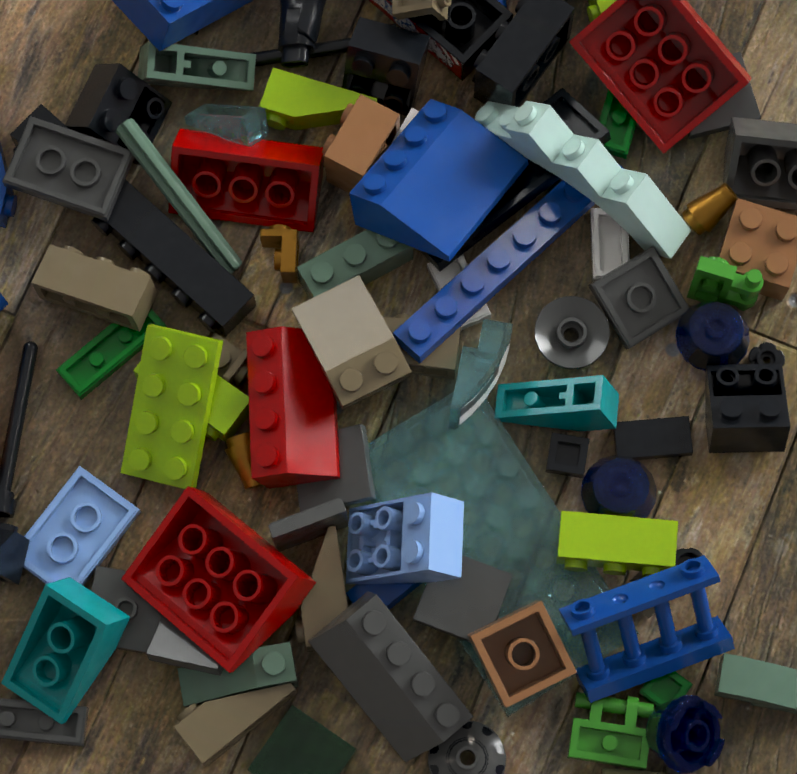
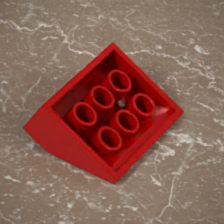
[569,0,752,154]
[121,486,316,673]

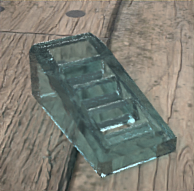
[184,103,269,146]

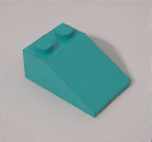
[1,577,130,725]

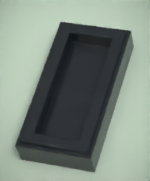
[613,416,693,462]

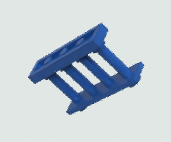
[559,555,735,703]

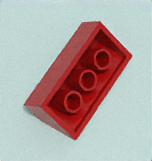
[168,128,324,233]
[246,326,340,489]

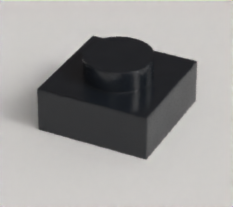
[545,432,590,478]

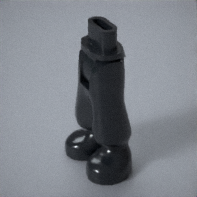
[278,0,326,68]

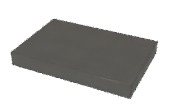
[2,116,135,222]

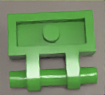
[687,256,764,311]
[567,692,654,770]

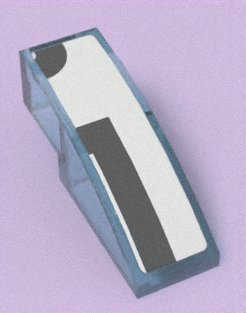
[448,319,513,430]

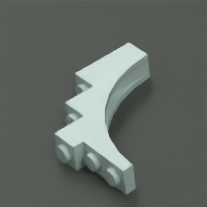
[475,100,691,259]

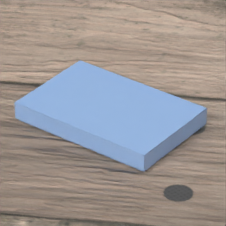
[23,466,141,586]

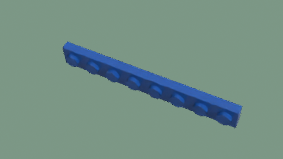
[393,165,624,364]

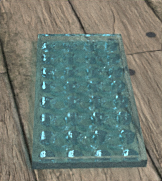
[368,380,639,717]

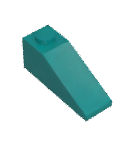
[494,375,619,431]

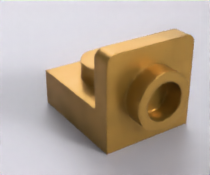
[260,224,300,283]

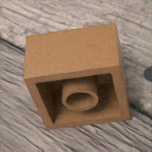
[322,94,400,193]
[718,198,797,301]
[468,600,577,708]

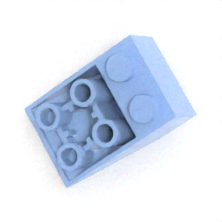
[346,492,464,584]

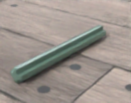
[116,118,242,274]

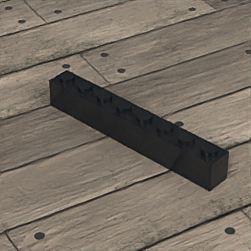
[10,104,256,337]

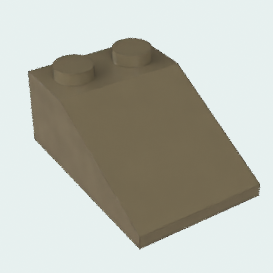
[291,275,412,411]

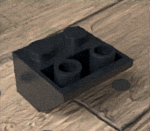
[342,17,430,116]
[65,63,172,165]
[705,363,790,453]

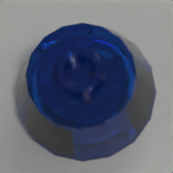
[675,301,750,372]
[581,455,657,518]
[646,695,725,773]

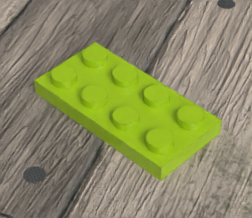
[120,324,223,489]

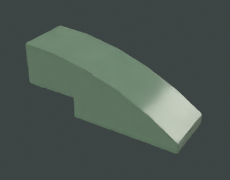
[714,653,797,714]

